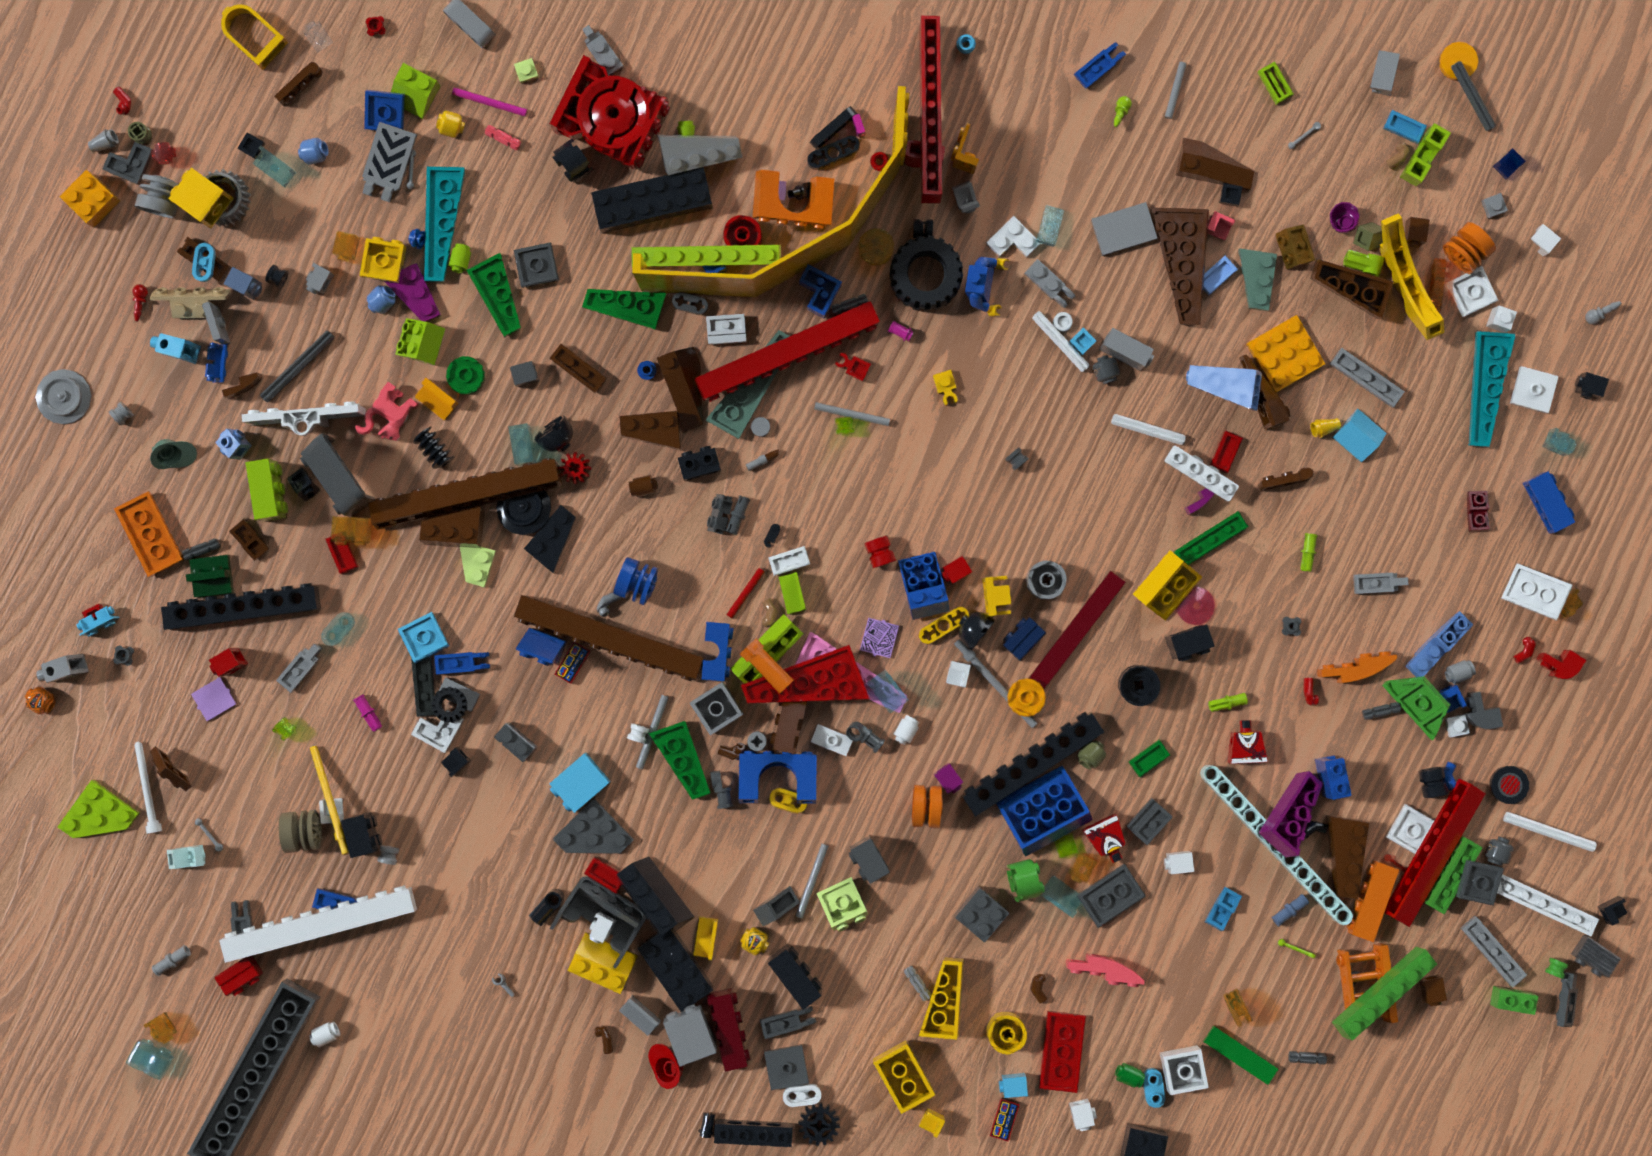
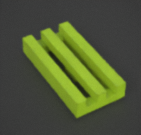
[1257,62,1294,105]

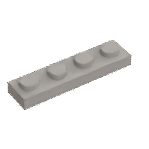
[1330,348,1405,408]
[1460,916,1527,988]

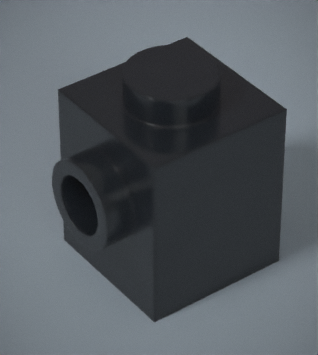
[1575,372,1609,400]

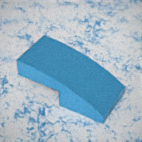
[1205,887,1242,931]

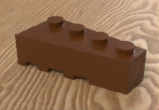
[1310,260,1394,319]
[1326,815,1369,899]

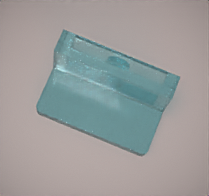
[252,145,296,188]
[867,669,909,713]
[1041,875,1081,918]

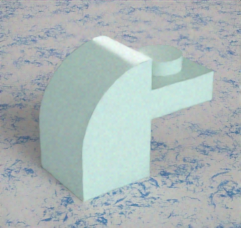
[167,845,205,869]

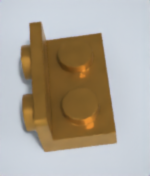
[1275,224,1315,270]

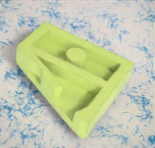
[460,547,496,587]

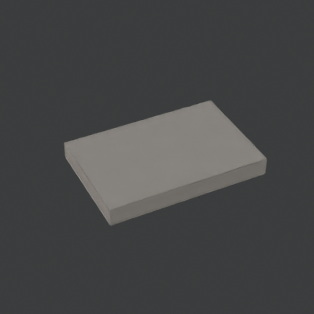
[1091,202,1157,256]

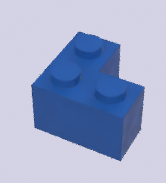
[799,264,842,319]

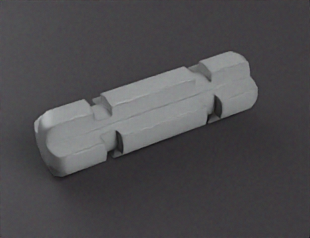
[904,966,932,1002]

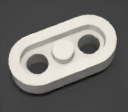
[783,1084,821,1107]

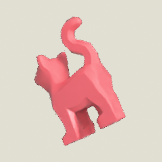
[355,382,419,441]

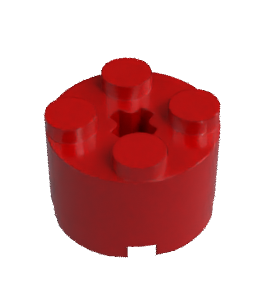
[723,215,762,246]

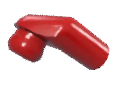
[1303,678,1319,706]

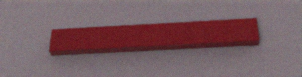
[1028,571,1126,689]

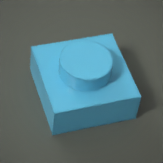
[1069,327,1096,355]

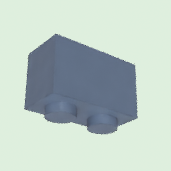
[224,267,263,300]

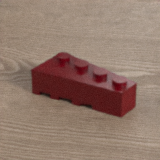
[707,988,751,1072]

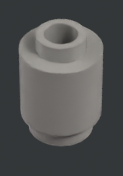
[1445,660,1476,685]

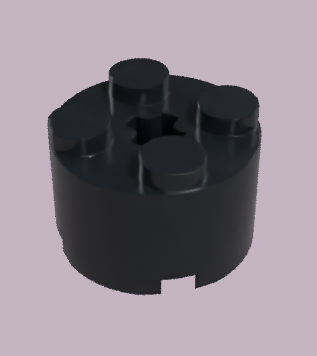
[552,138,594,183]

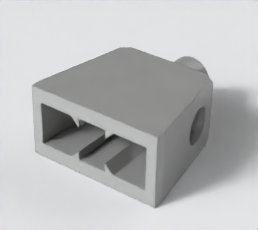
[36,654,89,683]

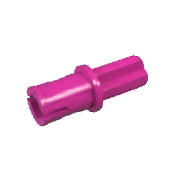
[353,694,382,732]

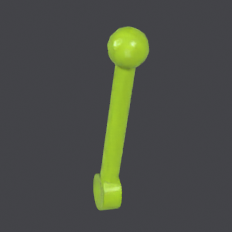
[1278,939,1316,959]

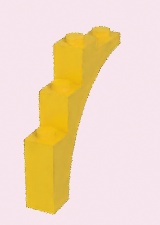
[1380,213,1445,340]

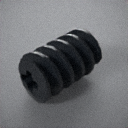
[413,427,455,469]

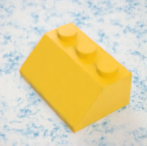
[1133,550,1202,621]
[567,932,638,994]

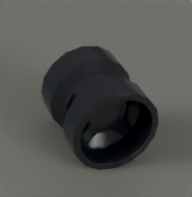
[913,219,933,238]

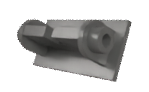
[707,494,733,535]

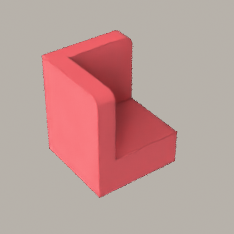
[1207,211,1235,240]

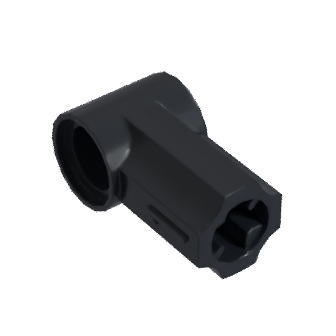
[529,889,564,926]

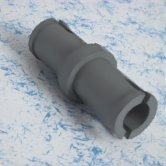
[725,495,750,535]

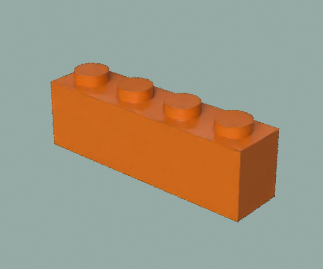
[1347,860,1399,943]

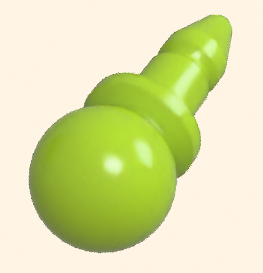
[1114,96,1132,127]

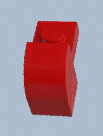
[1536,650,1586,679]

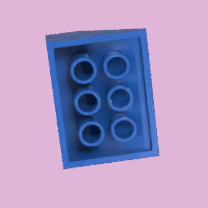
[996,765,1093,857]

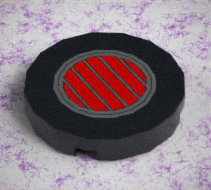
[1490,766,1529,804]

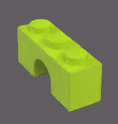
[1400,123,1451,187]

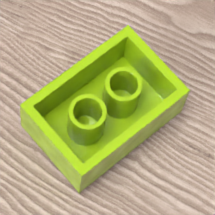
[245,459,288,522]

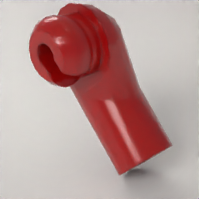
[113,86,131,115]
[1513,636,1536,664]

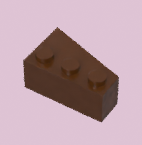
[619,411,682,451]

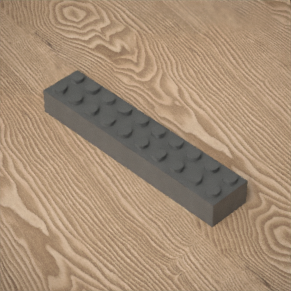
[187,979,320,1156]

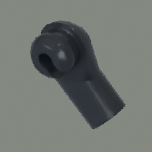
[1304,820,1328,839]

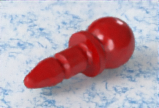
[132,284,148,322]

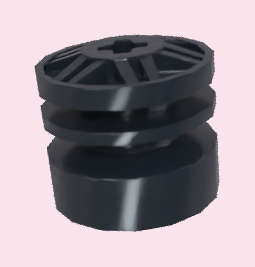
[1118,665,1160,706]

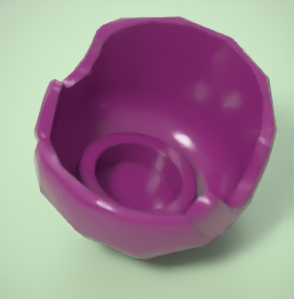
[1330,202,1359,234]

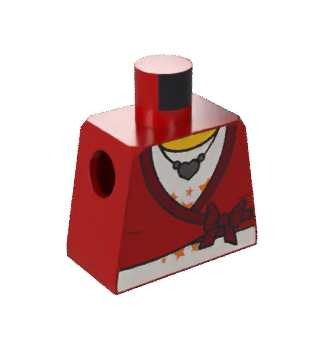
[1228,720,1268,764]
[1082,814,1126,863]

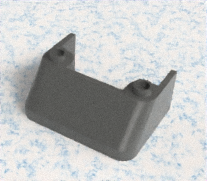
[300,433,375,517]
[550,876,646,969]

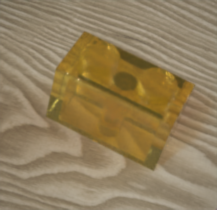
[331,516,371,547]

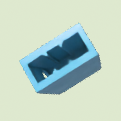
[150,333,201,364]

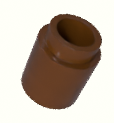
[629,475,658,497]

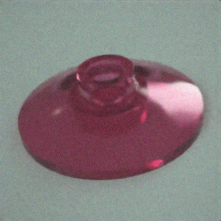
[1176,587,1215,625]

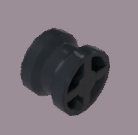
[265,264,289,288]

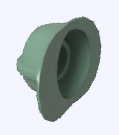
[150,439,197,469]

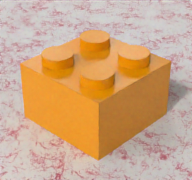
[59,170,121,228]

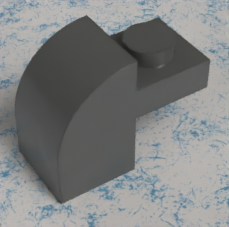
[1464,691,1503,729]

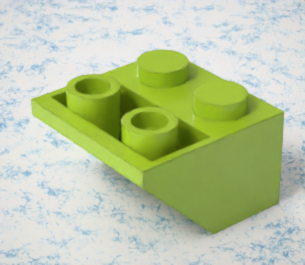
[395,318,445,365]

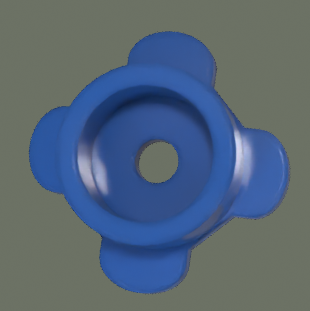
[408,229,425,249]

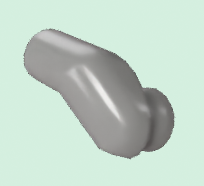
[597,593,621,617]

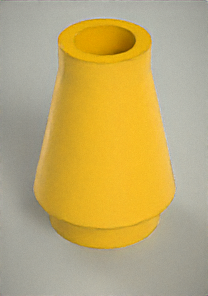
[1310,418,1341,438]

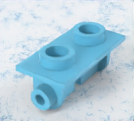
[76,606,120,637]

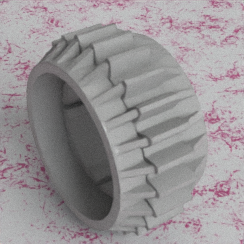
[203,169,251,227]

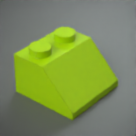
[391,63,441,119]

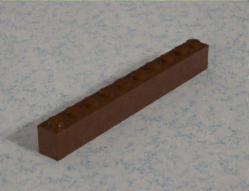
[368,458,563,530]
[514,595,704,681]

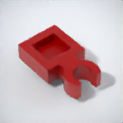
[835,353,871,382]

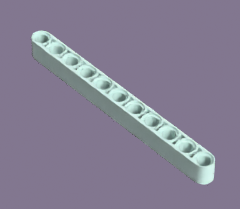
[1200,765,1353,925]

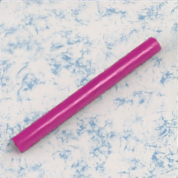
[452,87,527,117]

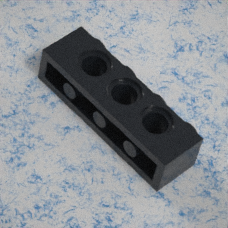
[714,1119,793,1147]

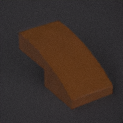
[222,372,262,399]
[229,518,269,561]

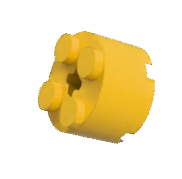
[987,1012,1027,1055]

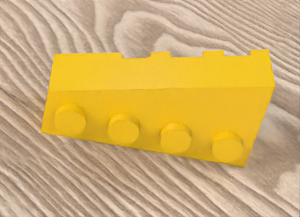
[919,957,964,1040]

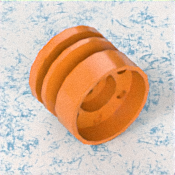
[1443,222,1496,274]

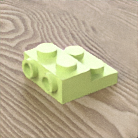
[817,877,869,932]

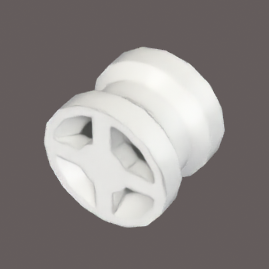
[627,723,650,744]

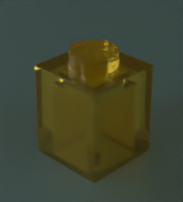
[332,231,360,262]

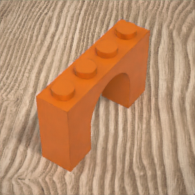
[752,169,835,229]

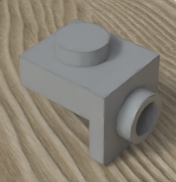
[952,181,980,213]

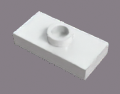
[768,546,810,576]
[811,724,852,756]

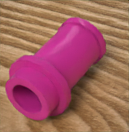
[888,321,914,342]

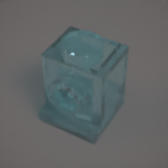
[1542,428,1577,456]

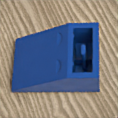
[898,552,950,620]
[516,628,567,666]

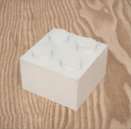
[1160,1045,1209,1095]

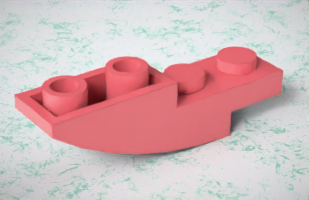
[1066,953,1145,987]

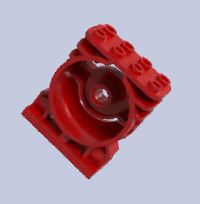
[549,55,670,170]

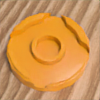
[1439,42,1478,80]
[1007,678,1046,717]

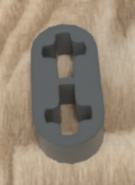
[672,292,708,315]

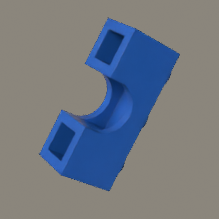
[701,622,734,681]

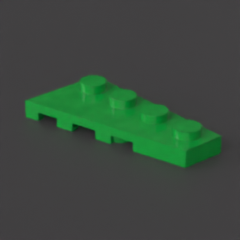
[467,253,521,338]

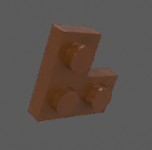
[150,746,192,791]

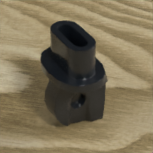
[787,182,810,200]

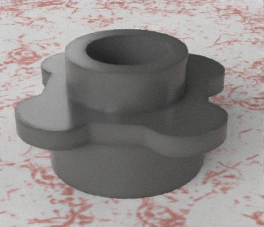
[1282,617,1301,636]
[113,645,134,666]

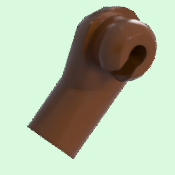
[717,743,746,760]
[1030,974,1047,1004]
[595,1025,613,1054]

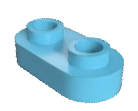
[192,243,216,282]
[1143,1068,1165,1108]

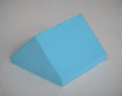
[1332,409,1387,462]

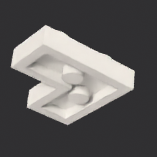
[986,216,1040,257]
[411,710,464,753]

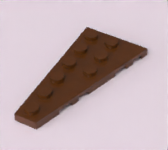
[1151,207,1209,325]

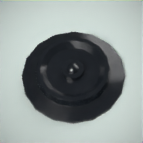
[496,490,551,535]

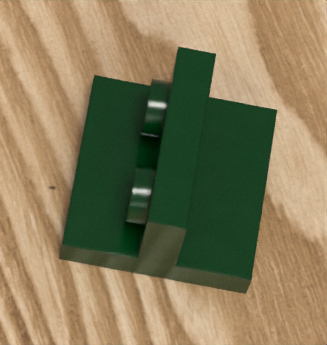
[186,555,234,598]

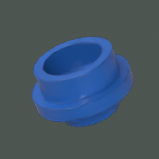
[637,361,657,380]

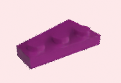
[384,263,441,322]

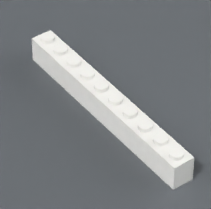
[219,885,417,963]

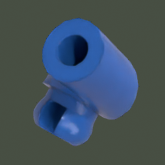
[1443,762,1456,791]

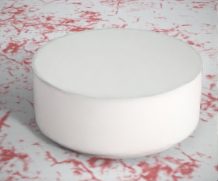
[1053,312,1073,332]

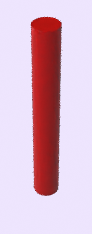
[726,568,765,619]

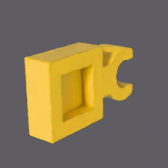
[933,370,958,406]

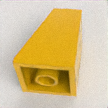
[168,167,234,229]

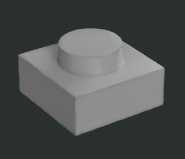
[1481,193,1508,219]

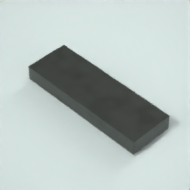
[411,658,435,717]

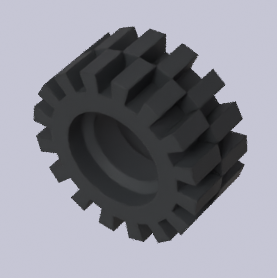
[431,687,468,723]

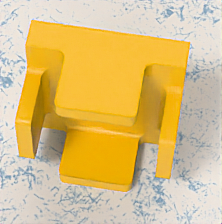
[982,576,1011,616]

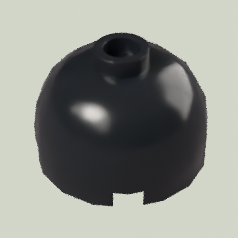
[534,415,573,452]
[959,612,995,651]

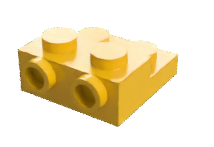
[359,237,407,283]

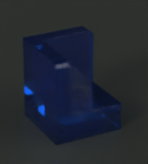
[1493,148,1526,180]

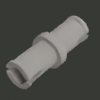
[152,945,191,976]

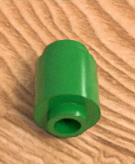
[1115,1063,1145,1088]

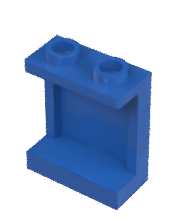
[1315,755,1352,800]

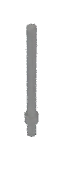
[954,639,1037,728]

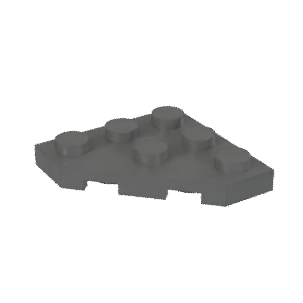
[553,798,634,854]

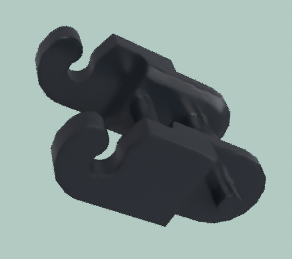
[764,524,780,548]

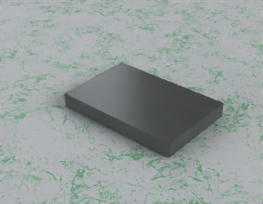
[1076,863,1145,928]

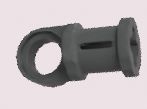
[846,722,885,753]
[710,770,734,809]

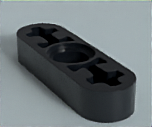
[810,106,858,150]
[807,136,859,170]

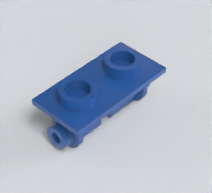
[205,343,228,383]

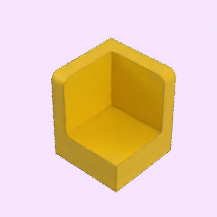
[919,1108,945,1138]

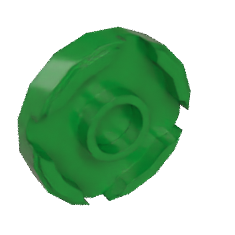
[446,356,485,395]

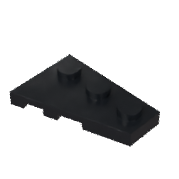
[524,505,576,573]

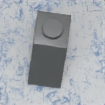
[753,886,800,926]

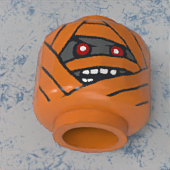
[25,686,56,715]

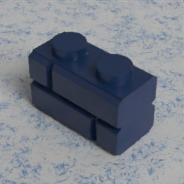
[1003,617,1046,661]

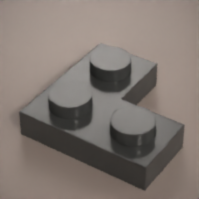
[102,142,154,185]

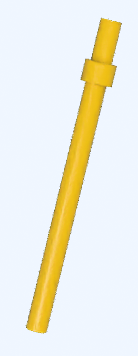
[310,746,349,855]

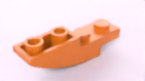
[1317,651,1397,683]

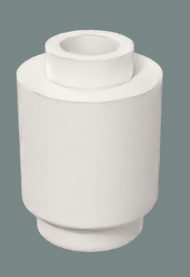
[894,715,920,745]
[309,1022,340,1048]

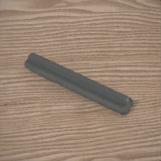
[1451,61,1496,131]

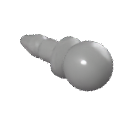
[1585,301,1622,325]

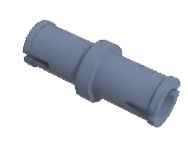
[1271,894,1309,927]

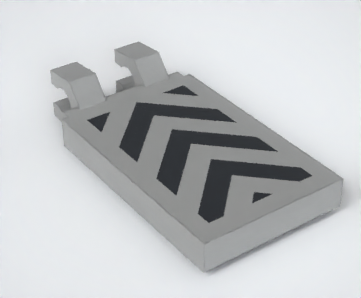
[362,122,417,202]

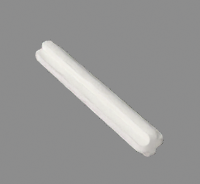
[1032,311,1090,372]
[1111,414,1186,445]

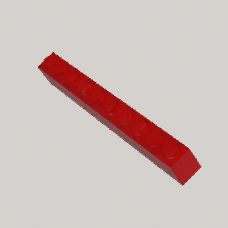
[919,15,942,204]
[695,301,880,402]

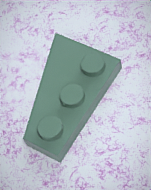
[1238,248,1277,311]

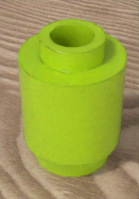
[449,243,471,273]

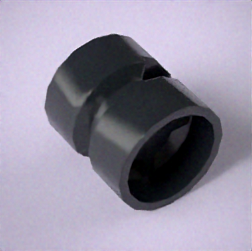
[1418,767,1449,798]

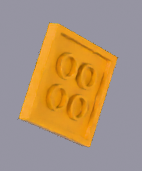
[1246,315,1325,392]

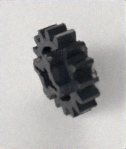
[798,1102,840,1146]

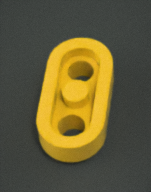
[769,788,807,814]

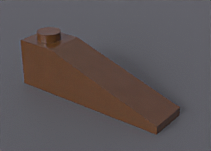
[1176,138,1254,190]
[657,347,703,432]
[1239,354,1291,430]

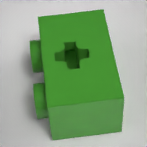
[1490,986,1538,1015]

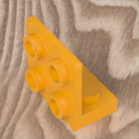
[951,123,979,174]

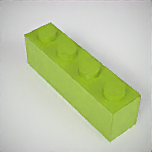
[730,614,804,684]

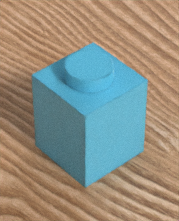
[999,1073,1028,1098]

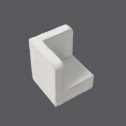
[1531,224,1561,256]
[946,661,971,688]
[319,798,344,824]

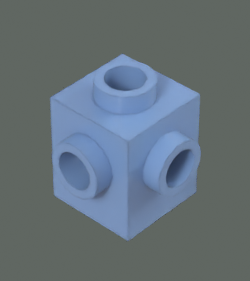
[215,429,252,460]

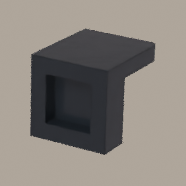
[441,747,471,777]
[1598,896,1627,926]

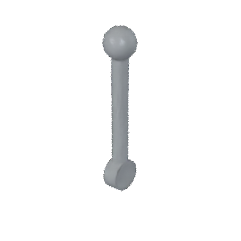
[1288,122,1321,149]
[406,150,416,189]
[195,818,223,851]

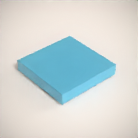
[398,612,449,664]

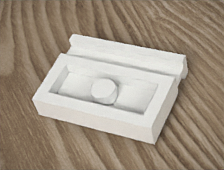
[706,314,746,345]

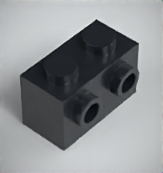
[678,446,721,481]

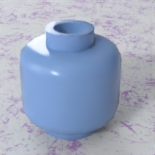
[298,138,329,165]
[367,285,395,314]

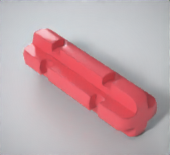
[485,125,521,150]

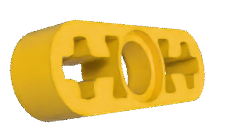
[918,607,969,644]

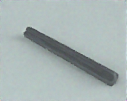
[260,330,335,402]

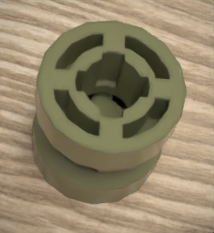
[128,122,152,145]

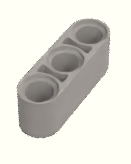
[443,0,496,49]

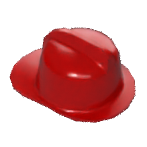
[648,1043,684,1089]

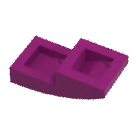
[1184,488,1214,515]

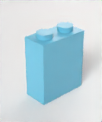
[549,753,611,813]

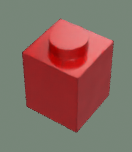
[941,556,972,584]

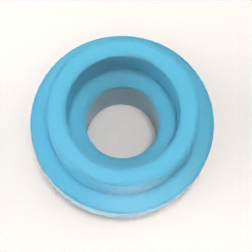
[956,34,976,54]

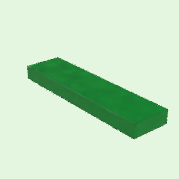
[1173,511,1248,565]
[1203,1025,1279,1085]

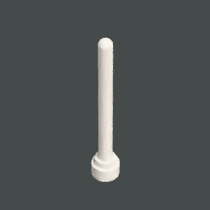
[134,742,162,834]

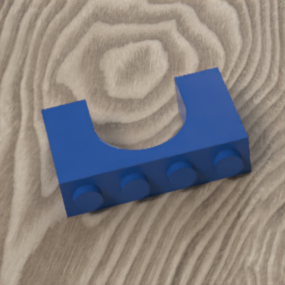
[739,751,817,804]

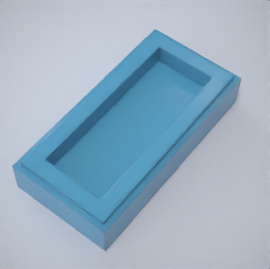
[1383,110,1427,144]

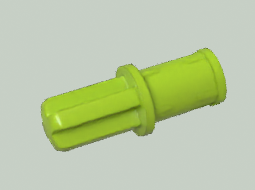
[1300,533,1318,572]
[1208,692,1248,712]

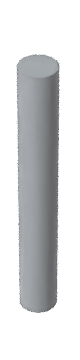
[1165,62,1186,119]

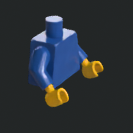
[965,257,1009,317]

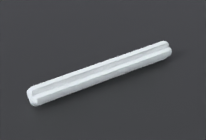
[1503,812,1597,852]

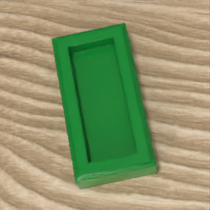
[1128,739,1170,777]

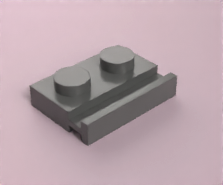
[1126,798,1173,845]

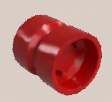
[864,535,896,569]

